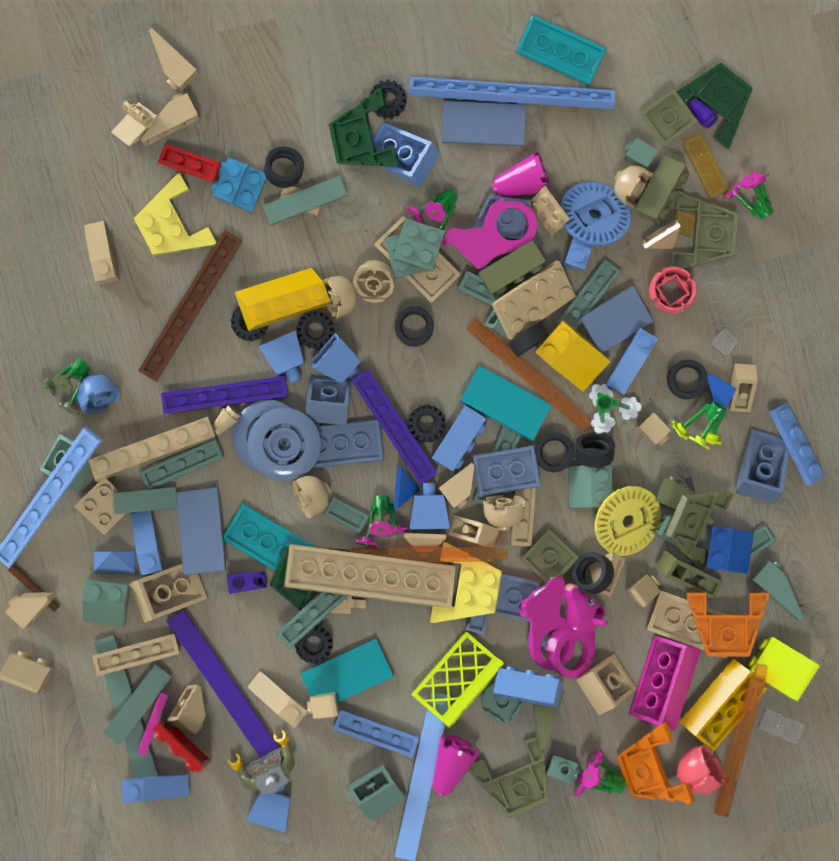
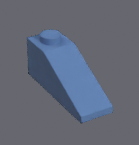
[563,211,601,273]
[606,328,658,395]
[130,511,165,575]
[122,774,190,803]

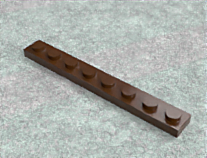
[138,230,243,382]

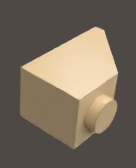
[729,363,758,413]
[438,463,474,509]
[448,515,499,549]
[626,575,661,607]
[5,592,56,629]
[167,685,206,735]
[307,692,339,719]

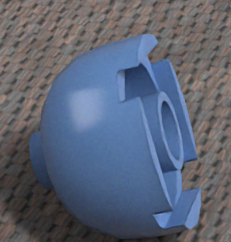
[77,375,120,414]

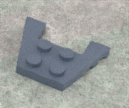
[473,195,539,249]
[465,574,546,648]

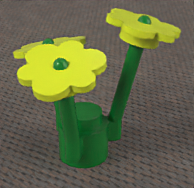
[672,401,727,450]

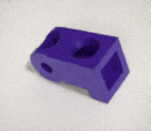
[227,571,267,594]

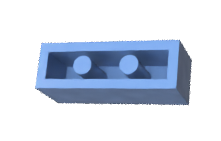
[432,405,487,472]
[493,666,564,709]

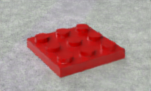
[152,717,211,774]

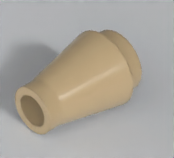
[212,405,241,436]

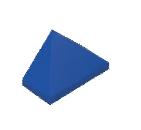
[707,374,736,409]
[394,466,420,509]

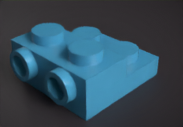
[211,157,266,213]

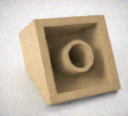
[0,650,54,693]
[576,654,637,715]

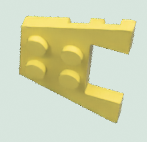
[134,173,216,256]
[430,542,502,623]

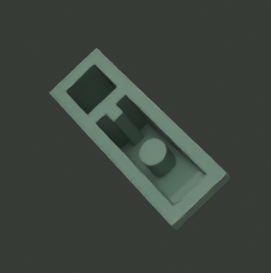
[750,561,804,621]

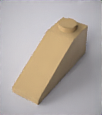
[149,28,199,92]
[141,93,200,147]
[84,220,119,285]
[247,670,308,728]

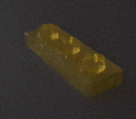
[682,134,729,199]

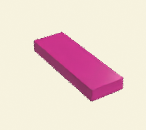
[137,693,168,756]

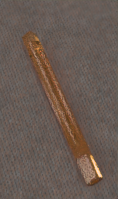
[466,319,591,430]
[351,547,508,562]
[714,663,768,817]

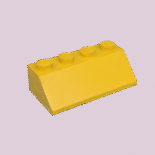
[235,268,330,331]
[679,659,767,752]

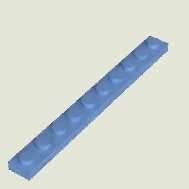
[409,77,615,110]

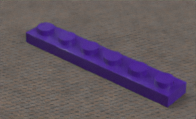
[351,369,438,485]
[161,376,288,414]

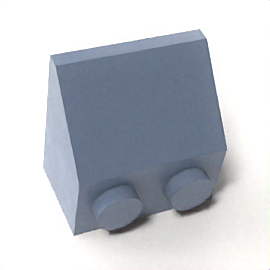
[306,376,352,425]

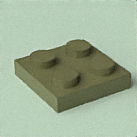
[640,88,698,147]
[520,529,579,584]

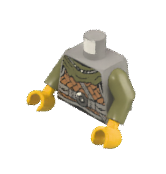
[228,730,295,795]

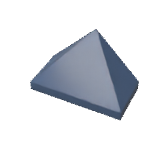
[93,552,136,573]

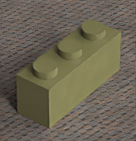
[635,155,689,225]
[478,240,546,296]

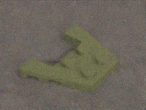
[671,191,738,269]
[665,491,734,568]
[468,737,548,818]

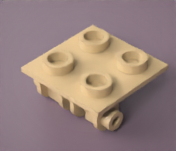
[111,100,158,147]
[530,186,570,236]
[74,479,126,535]

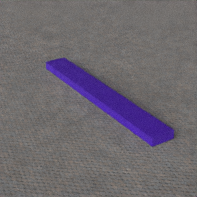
[167,610,279,757]

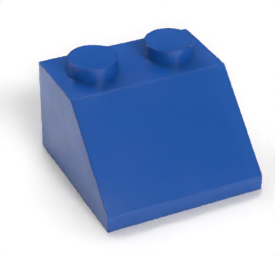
[706,526,754,574]

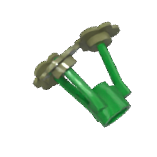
[39,358,90,415]

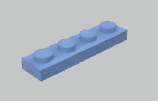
[769,403,825,486]
[333,709,419,758]

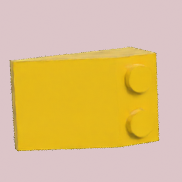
[536,320,611,392]

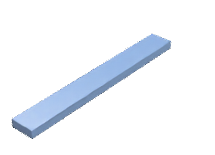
[0,427,102,568]
[394,691,451,861]

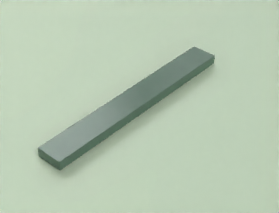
[94,635,159,802]

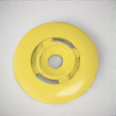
[595,486,661,556]

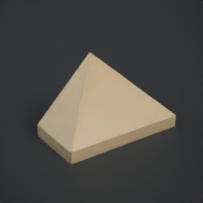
[642,218,681,249]
[404,533,446,558]
[588,553,626,597]

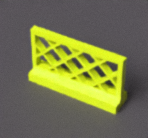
[411,631,504,729]

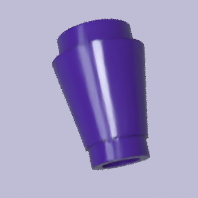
[688,98,718,129]

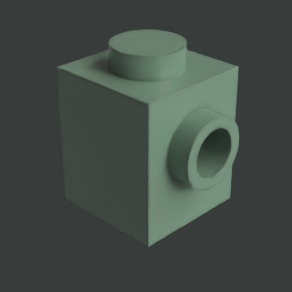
[623,137,658,169]
[545,753,580,784]

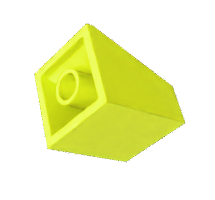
[747,636,820,702]

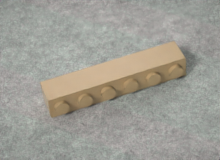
[88,417,215,482]

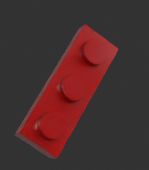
[158,144,222,184]

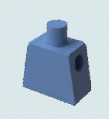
[259,331,305,384]
[310,332,363,383]
[410,483,450,530]
[247,784,291,832]

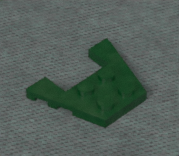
[677,63,753,150]
[329,88,400,167]
[270,546,351,627]

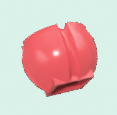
[649,266,697,314]
[677,745,725,795]

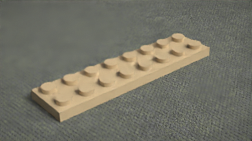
[284,544,455,608]

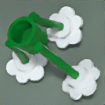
[589,384,642,434]

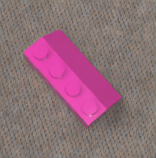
[629,635,701,731]

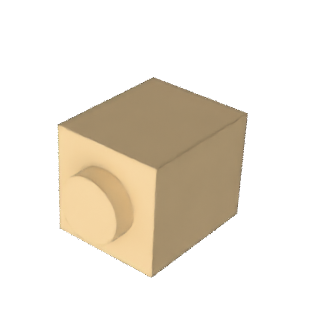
[637,413,671,446]

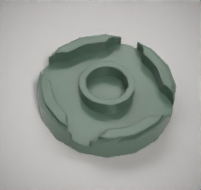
[481,681,523,722]

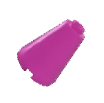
[492,152,551,197]
[432,734,480,796]

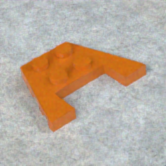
[686,593,769,657]
[617,722,695,804]

